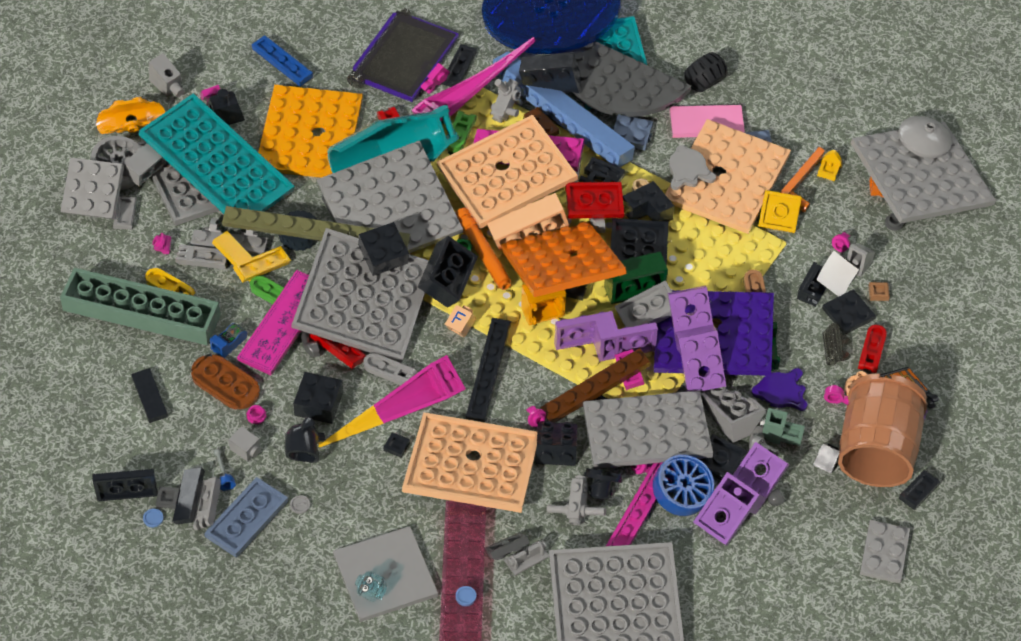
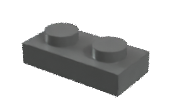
[484,532,530,560]

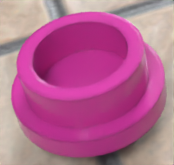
[246,405,266,424]

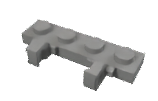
[190,218,268,255]

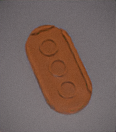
[191,355,260,409]

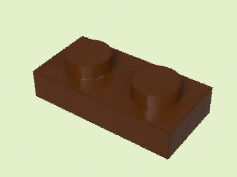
[523,107,559,136]

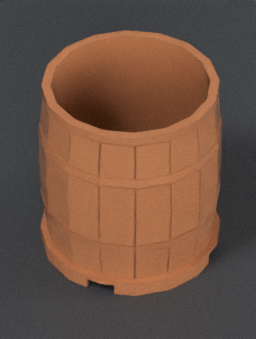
[838,373,928,487]

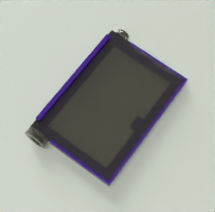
[347,8,459,102]

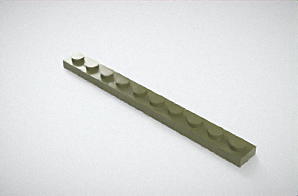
[222,206,411,250]

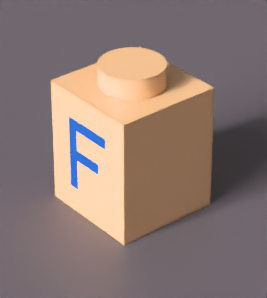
[445,305,476,338]

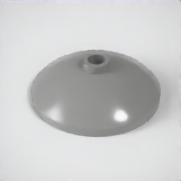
[898,116,952,158]

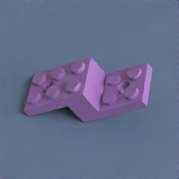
[668,286,726,392]
[554,311,658,362]
[693,442,789,546]

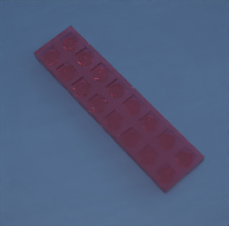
[439,501,486,641]

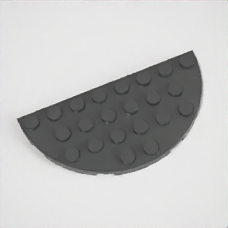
[560,30,691,117]

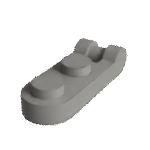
[363,353,417,386]

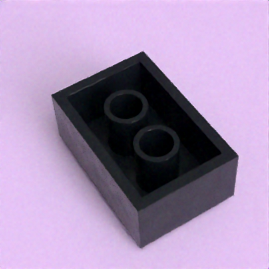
[418,236,478,308]

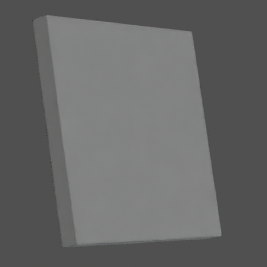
[333,526,438,622]

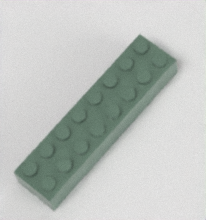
[60,268,221,346]

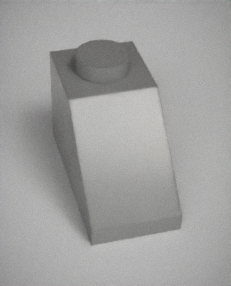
[847,243,875,277]

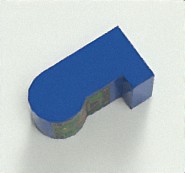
[210,323,247,358]

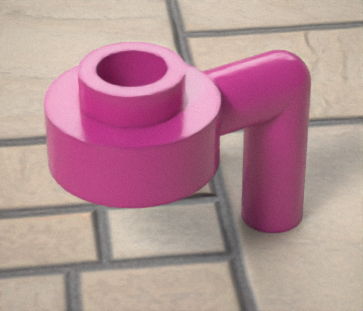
[824,385,849,409]

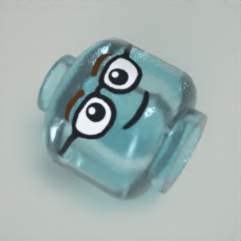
[355,571,387,602]

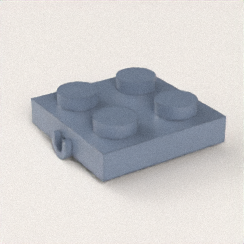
[612,114,653,151]

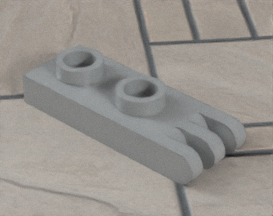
[175,245,228,269]
[193,477,221,531]

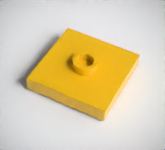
[758,190,802,233]

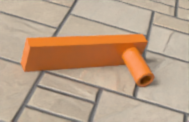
[780,147,825,212]

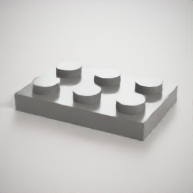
[614,280,672,327]
[860,520,910,583]

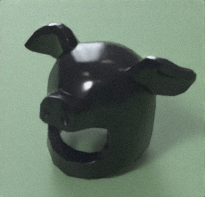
[284,417,326,463]

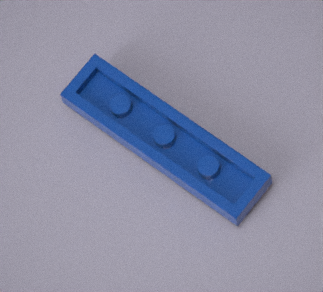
[252,35,313,86]

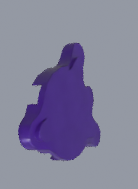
[752,368,808,411]

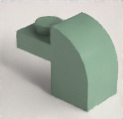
[763,408,805,446]

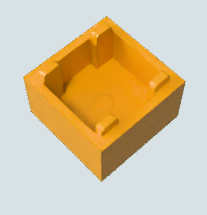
[521,285,566,325]

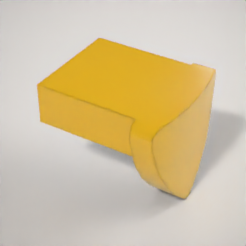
[817,150,843,181]

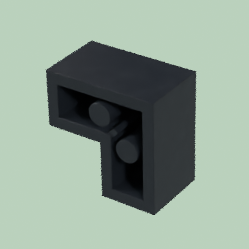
[623,181,674,222]

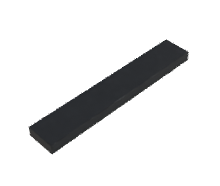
[466,318,511,422]

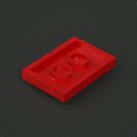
[565,182,624,219]

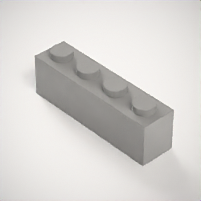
[123,143,167,186]

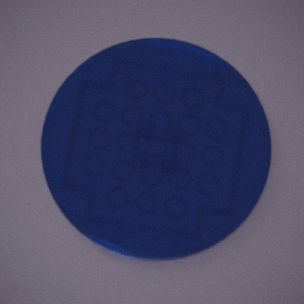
[482,0,621,54]

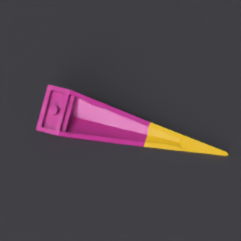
[318,355,466,447]

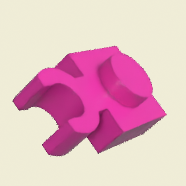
[421,63,450,94]

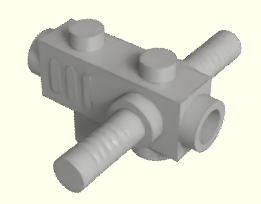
[490,79,523,123]
[547,475,606,526]

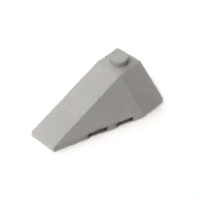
[700,386,766,443]

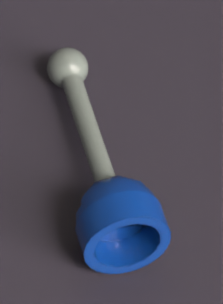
[214,449,236,491]

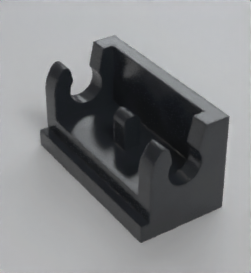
[797,262,827,307]

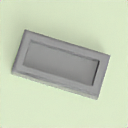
[113,196,137,230]

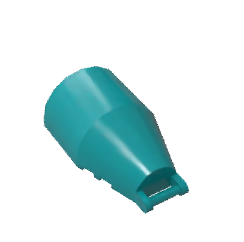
[327,105,459,173]

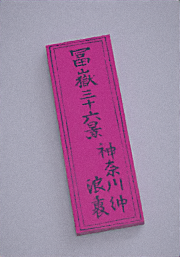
[237,270,309,376]

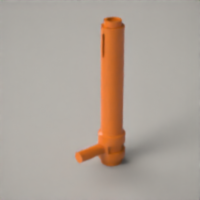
[455,207,511,290]

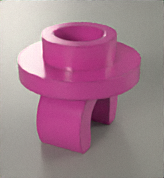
[832,232,850,252]
[526,406,546,427]

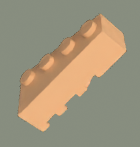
[487,193,570,250]

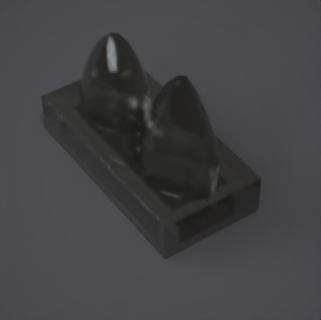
[822,323,852,366]

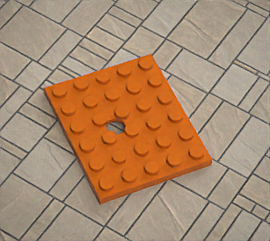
[501,222,626,297]

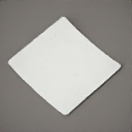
[817,251,859,297]

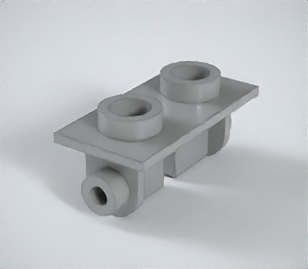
[504,541,549,576]

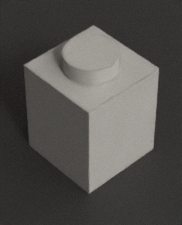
[228,426,261,462]

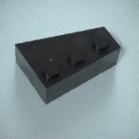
[519,52,582,93]

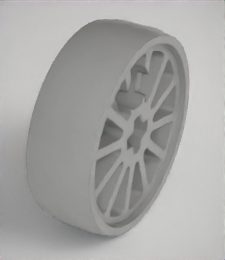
[90,136,140,190]

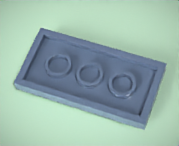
[204,477,288,558]

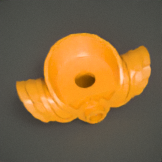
[96,97,165,134]

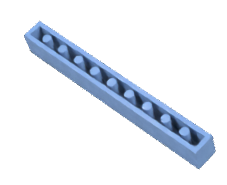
[493,51,635,168]

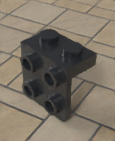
[536,421,577,466]

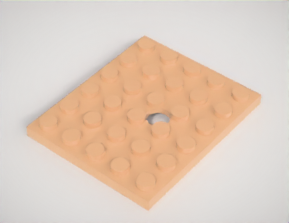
[436,115,578,229]
[665,119,791,234]
[402,412,537,513]

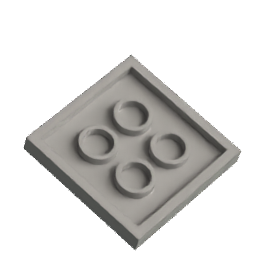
[60,158,125,220]

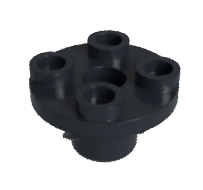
[583,468,623,500]

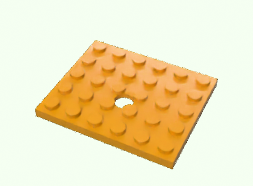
[258,85,363,178]

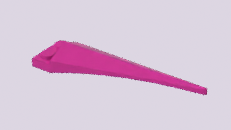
[411,37,536,121]

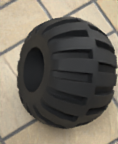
[684,52,728,92]

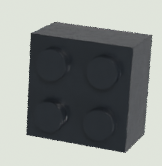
[358,222,409,276]
[293,372,343,424]

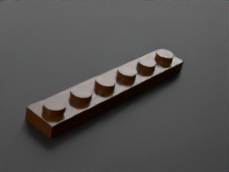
[540,348,651,422]

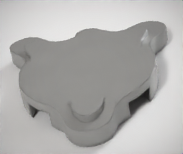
[669,145,716,190]

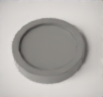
[290,495,310,514]

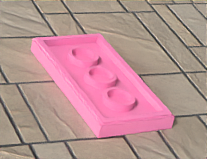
[670,105,745,138]

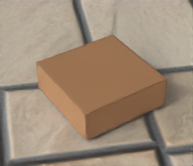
[868,282,890,301]

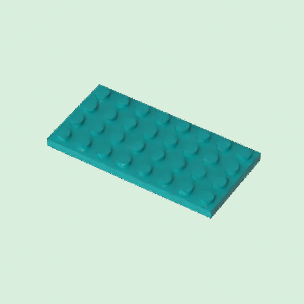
[138,93,295,230]

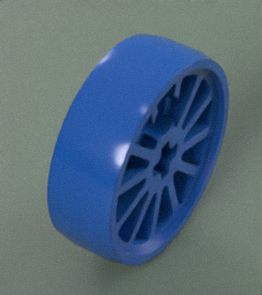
[652,455,714,516]

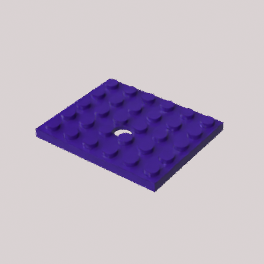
[654,290,774,376]

